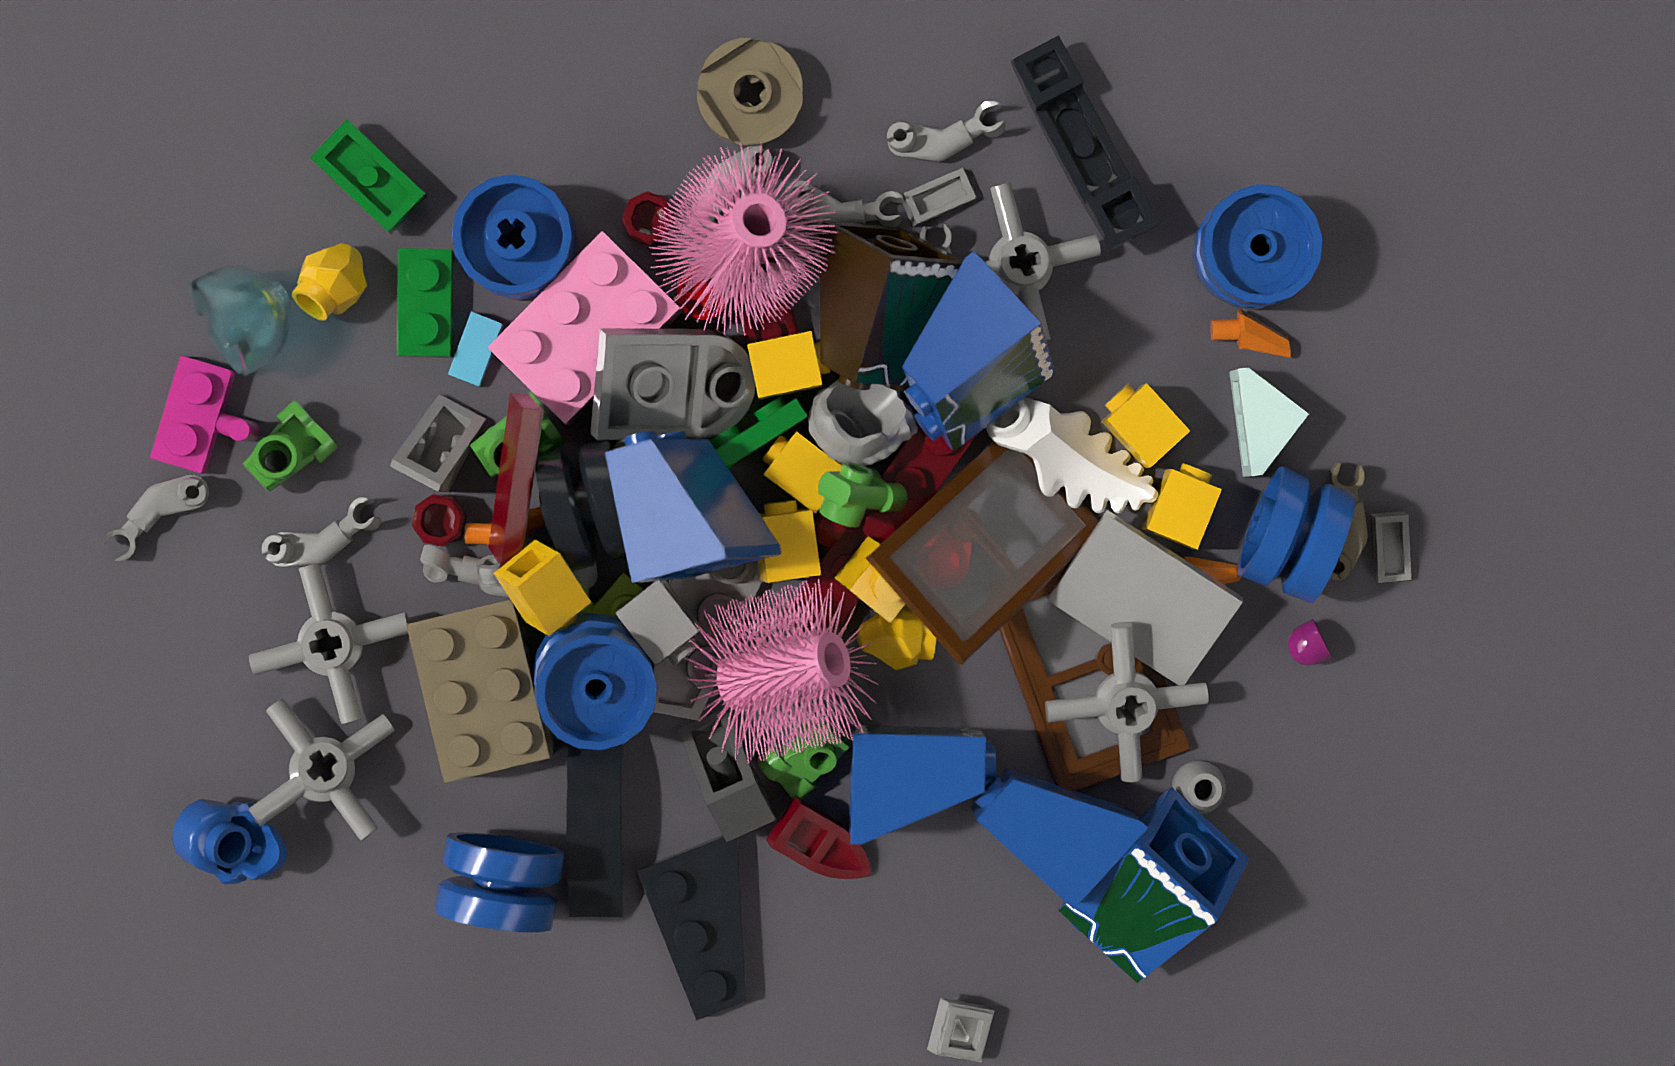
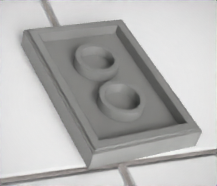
[1047,510,1243,685]

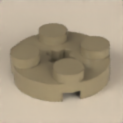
[697,38,803,148]

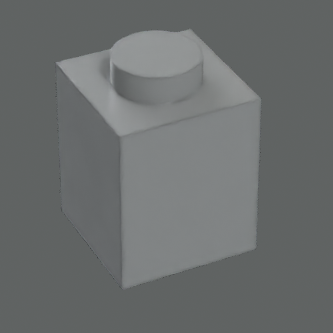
[615,580,704,666]

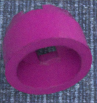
[1288,619,1332,666]

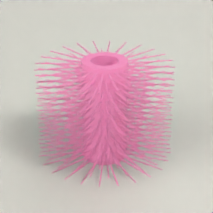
[649,142,838,335]
[686,579,879,763]

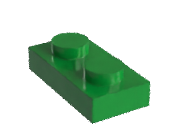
[310,119,428,234]
[397,248,455,358]
[710,396,808,468]

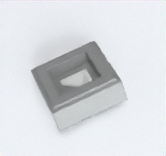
[927,998,994,1062]

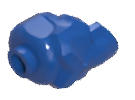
[172,799,287,884]

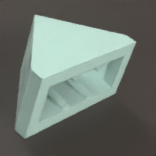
[1229,367,1309,477]

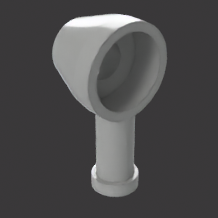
[1172,760,1226,814]

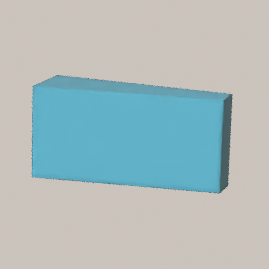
[448,311,505,387]

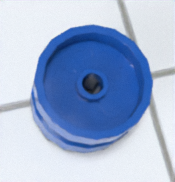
[452,174,579,301]
[1192,184,1323,310]
[1237,466,1355,603]
[533,613,657,750]
[434,832,565,933]

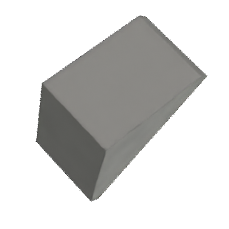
[390,394,486,492]

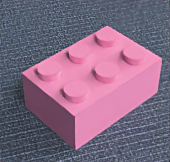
[487,231,683,426]

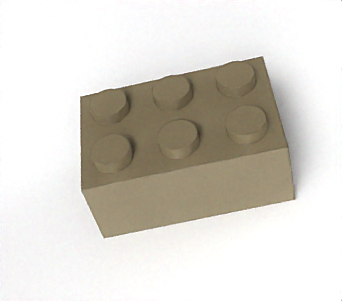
[406,599,556,783]

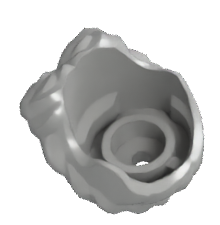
[808,380,918,466]

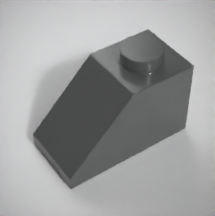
[679,708,776,842]

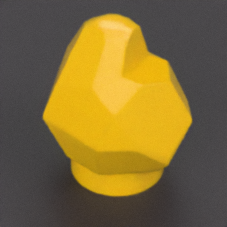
[292,243,367,321]
[857,605,936,670]

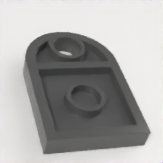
[590,328,756,440]

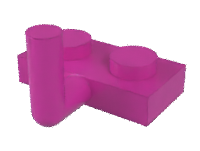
[150,355,261,474]

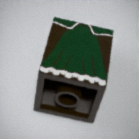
[819,221,963,392]

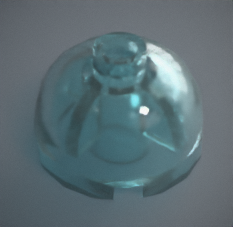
[188,265,292,376]

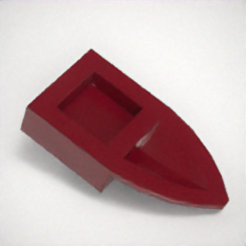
[766,796,872,879]

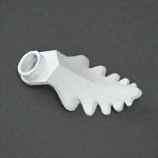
[986,397,1158,513]

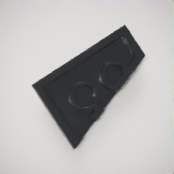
[637,835,747,1021]

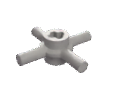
[985,183,1101,341]
[249,563,410,724]
[1045,622,1209,782]
[248,698,395,841]

